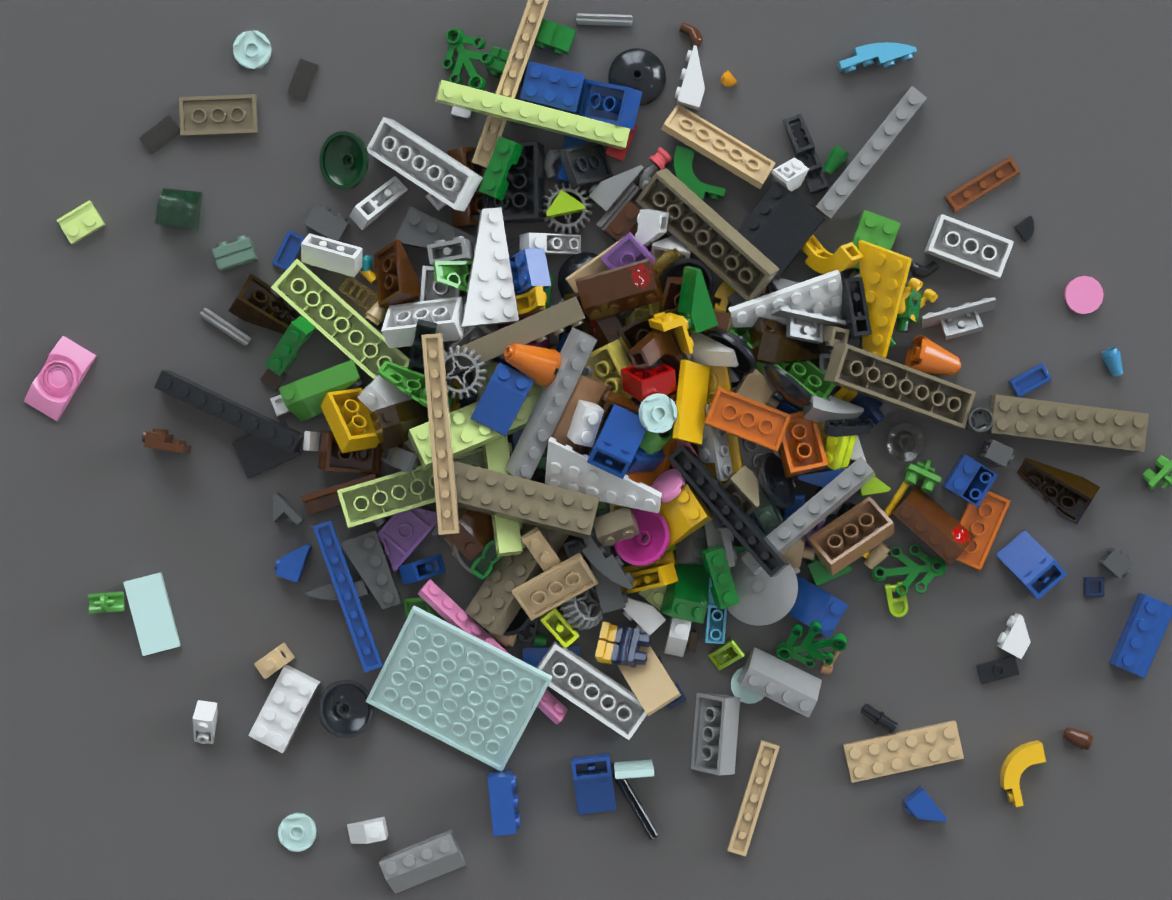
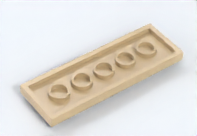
[661,104,776,189]
[843,720,964,783]

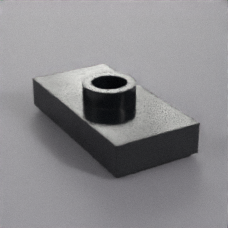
[976,655,1020,684]

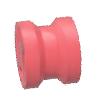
[649,147,673,170]

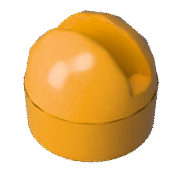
[721,70,737,87]

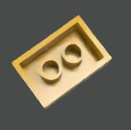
[321,388,379,453]

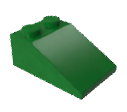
[678,266,718,333]
[660,564,709,624]

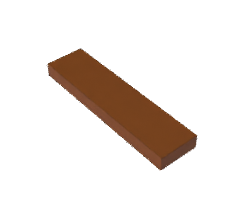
[945,156,1021,213]

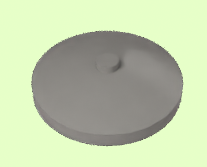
[727,550,798,626]

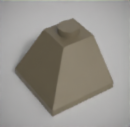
[723,465,760,516]

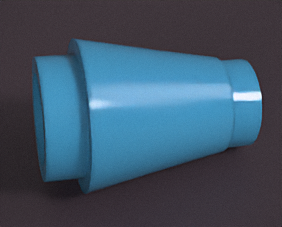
[1101,347,1123,377]

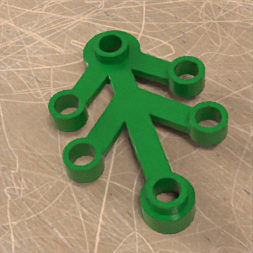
[442,28,494,90]
[871,544,946,596]
[776,621,847,668]

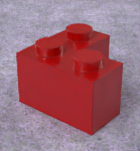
[620,363,677,402]

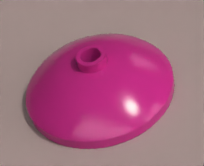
[614,509,670,566]

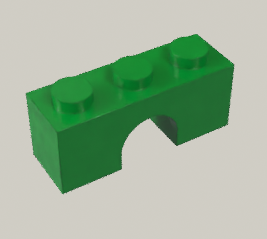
[478,136,523,201]
[265,316,316,377]
[699,545,739,610]

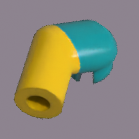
[360,254,376,284]

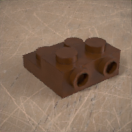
[142,428,191,453]

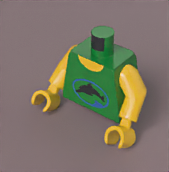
[896,278,938,333]

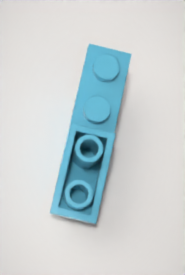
[837,42,917,73]
[705,576,727,644]

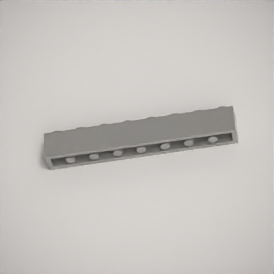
[814,86,927,221]
[505,327,597,480]
[741,457,876,576]

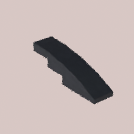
[783,114,829,195]
[408,319,438,375]

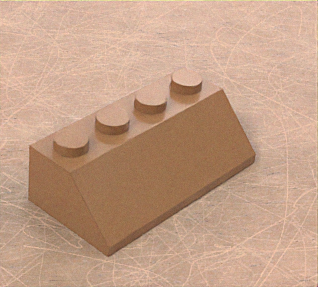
[547,375,613,454]
[808,496,894,576]

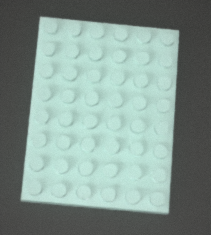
[366,606,553,772]

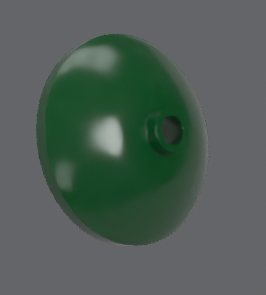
[319,131,369,190]

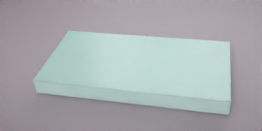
[123,572,181,656]

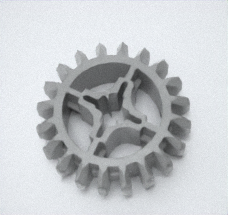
[543,183,592,235]
[444,345,487,399]
[560,586,604,630]

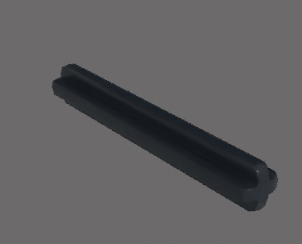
[613,774,659,840]

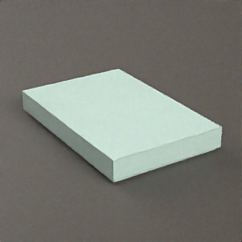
[614,759,654,779]

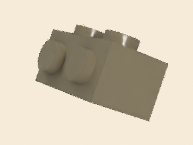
[594,507,640,547]

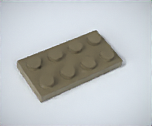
[179,94,258,137]

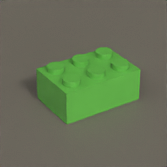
[850,210,901,272]

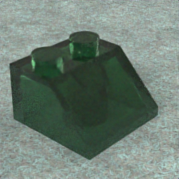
[155,188,202,231]

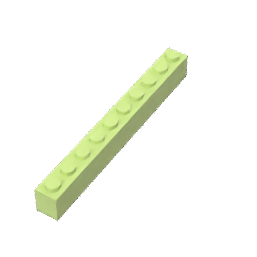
[435,80,630,150]
[473,362,525,557]

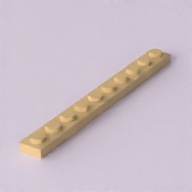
[471,0,549,168]
[421,333,460,535]

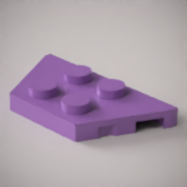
[378,508,438,571]

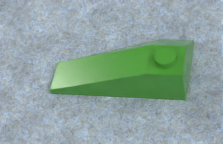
[433,260,473,293]
[279,360,360,422]
[377,361,457,412]

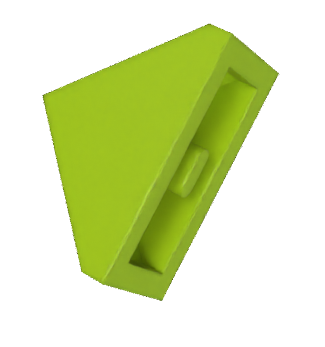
[546,190,585,219]
[858,476,891,496]
[708,638,745,671]

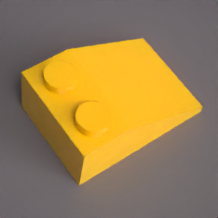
[659,484,713,551]

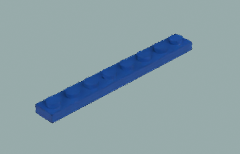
[313,520,383,672]

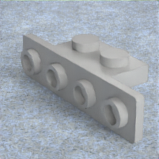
[920,297,996,340]
[771,305,846,344]
[698,403,733,482]
[704,508,737,575]

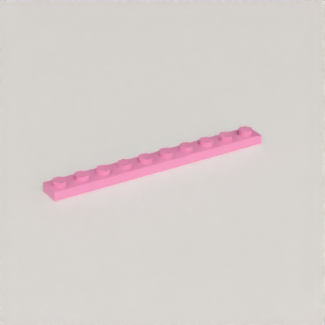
[417,579,568,725]

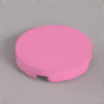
[1064,276,1104,315]
[651,469,686,503]

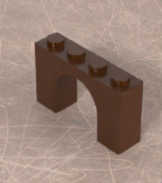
[628,329,684,405]

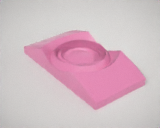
[24,336,97,421]

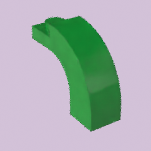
[673,146,726,201]

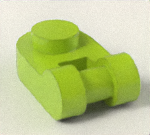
[884,581,908,617]

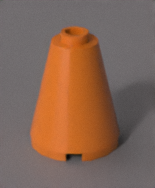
[905,335,961,376]
[504,343,561,387]

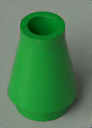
[823,145,849,175]

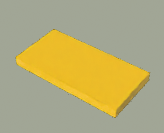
[673,360,710,445]

